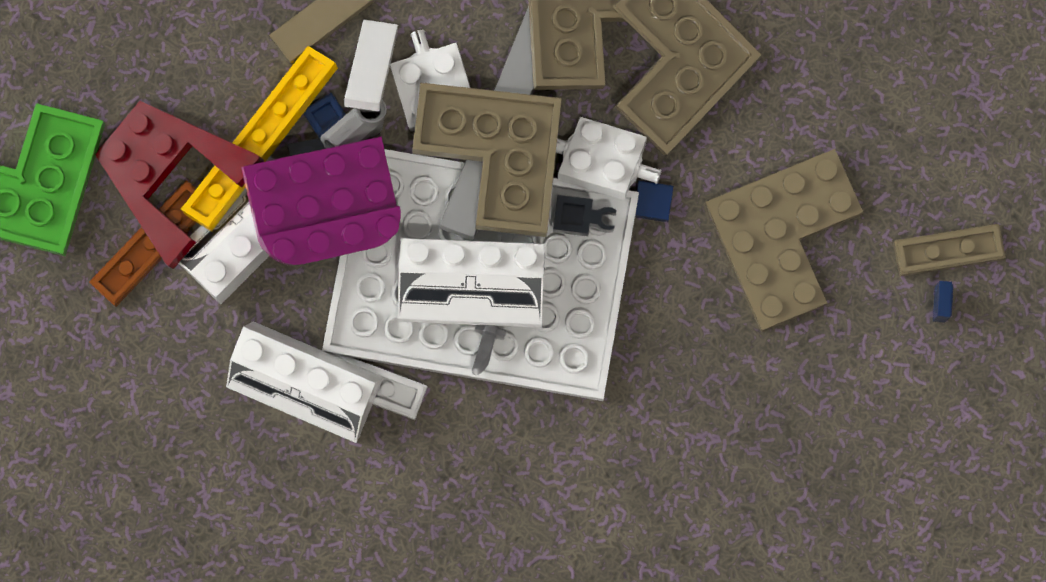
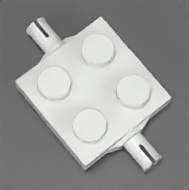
[390,30,470,131]
[556,117,662,201]

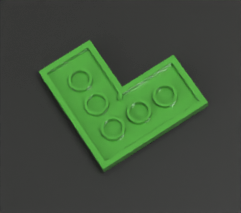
[0,103,105,256]

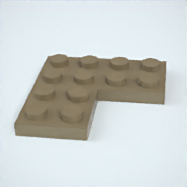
[528,0,627,90]
[613,0,761,156]
[412,83,562,237]
[705,149,863,332]

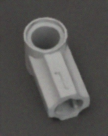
[321,100,387,149]

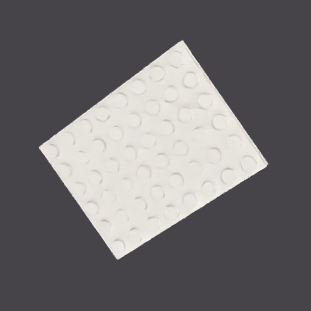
[322,149,639,401]

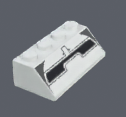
[178,157,274,304]
[398,238,545,328]
[226,321,383,443]

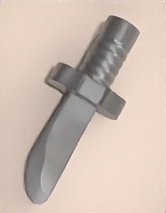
[472,325,506,375]

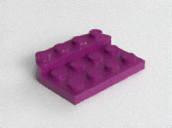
[241,137,401,265]

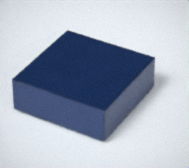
[303,93,346,138]
[635,181,674,222]
[933,281,953,323]

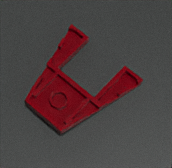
[95,101,264,269]

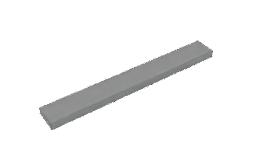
[440,6,534,241]

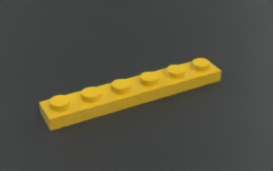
[181,46,338,232]

